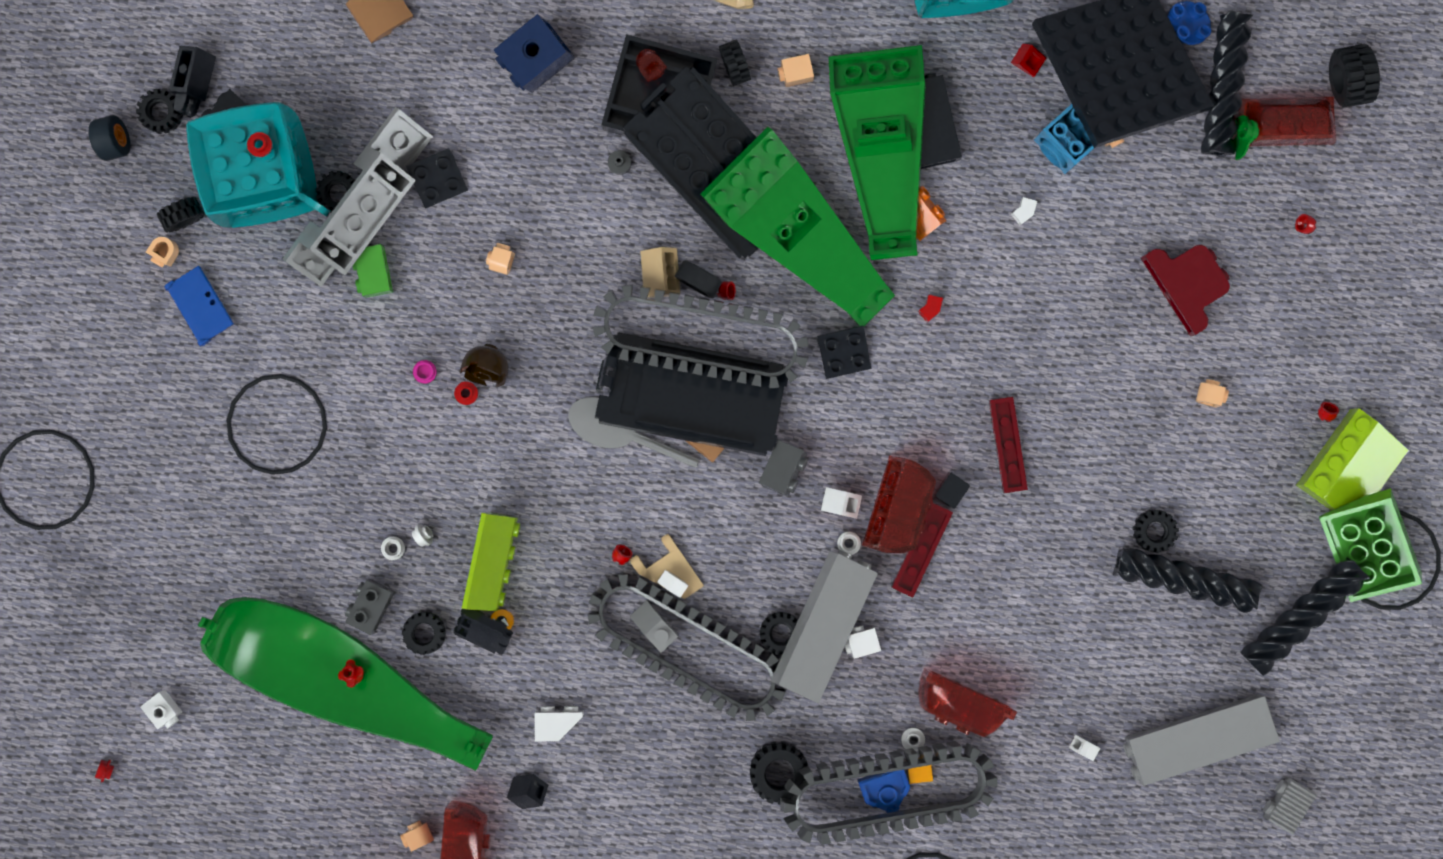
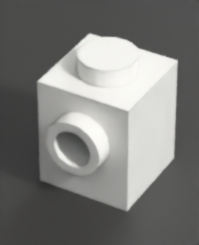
[821,487,862,519]
[845,625,881,659]
[140,690,182,729]

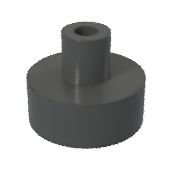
[608,150,631,175]

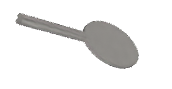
[568,397,699,468]

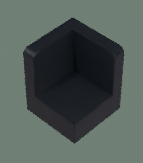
[933,472,970,509]
[507,774,549,809]

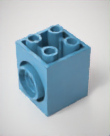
[1034,104,1094,174]

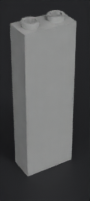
[771,550,878,704]
[1123,694,1280,786]

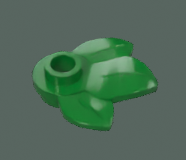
[1233,115,1259,160]

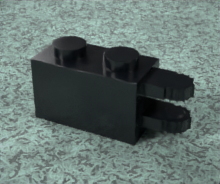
[168,46,216,118]

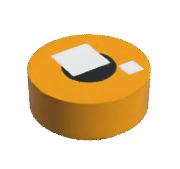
[490,609,514,630]

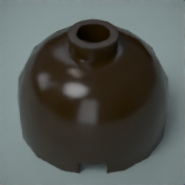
[459,344,509,387]

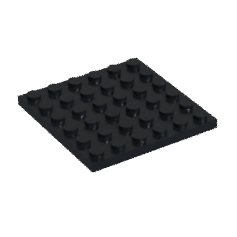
[1032,0,1214,148]

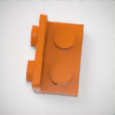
[916,186,946,241]

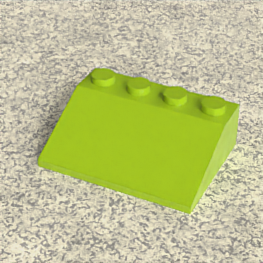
[1296,408,1409,511]
[462,512,520,611]

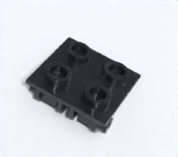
[406,148,468,209]
[817,325,872,379]

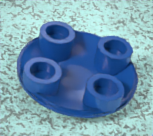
[1167,1,1211,45]

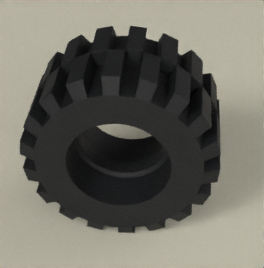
[1329,44,1380,108]
[750,741,809,805]

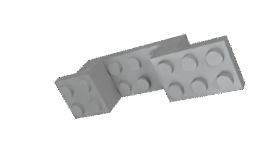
[282,107,433,287]

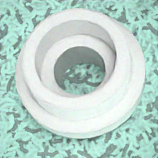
[412,524,433,547]
[837,532,861,555]
[381,536,405,560]
[901,728,925,751]

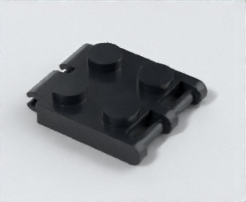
[454,609,513,654]

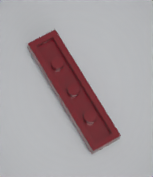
[989,397,1028,493]
[891,502,953,598]

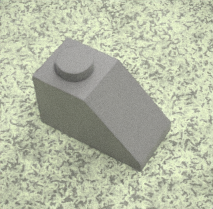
[630,601,679,653]

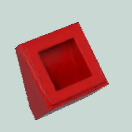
[1011,43,1046,77]

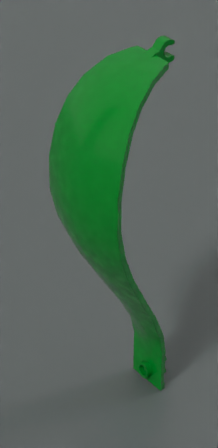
[198,597,493,771]

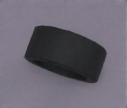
[675,260,722,298]

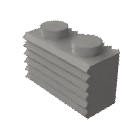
[1263,777,1317,835]

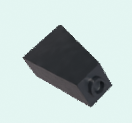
[921,73,962,169]

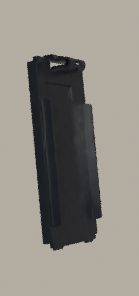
[622,66,758,258]
[595,332,788,456]

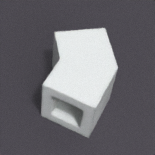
[1011,197,1037,226]
[657,570,688,597]
[1069,735,1100,761]

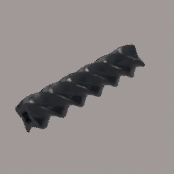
[1201,10,1253,158]
[1113,548,1262,613]
[1240,557,1371,676]

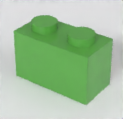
[352,244,393,298]

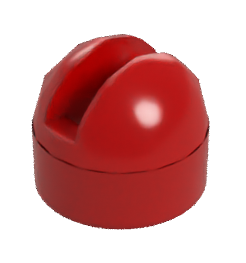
[1295,214,1316,234]
[716,281,736,300]
[1318,402,1339,422]
[612,544,633,565]

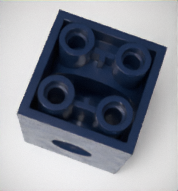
[494,14,575,93]

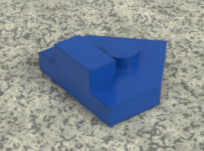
[857,770,910,813]

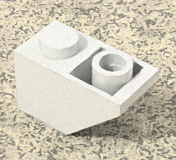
[535,706,584,741]

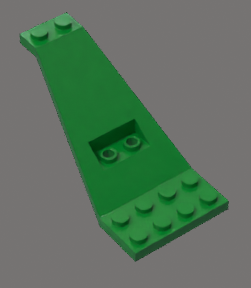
[829,45,926,260]
[700,127,895,326]

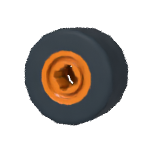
[88,115,131,161]

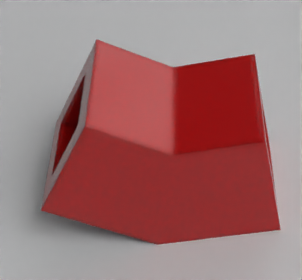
[918,295,943,322]

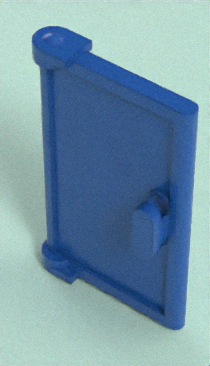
[164,266,234,347]

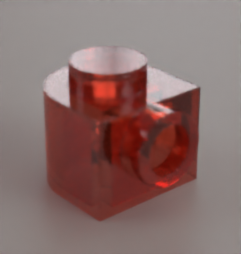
[636,49,667,82]

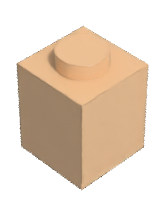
[777,54,814,87]

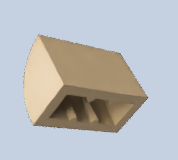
[640,247,680,298]

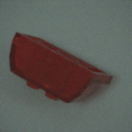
[1238,97,1336,147]
[862,455,936,554]
[918,668,1017,737]
[440,801,490,859]

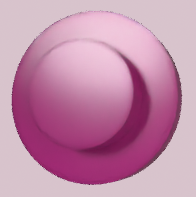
[413,360,437,384]

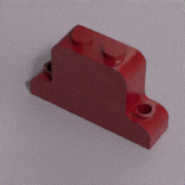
[1140,245,1230,337]

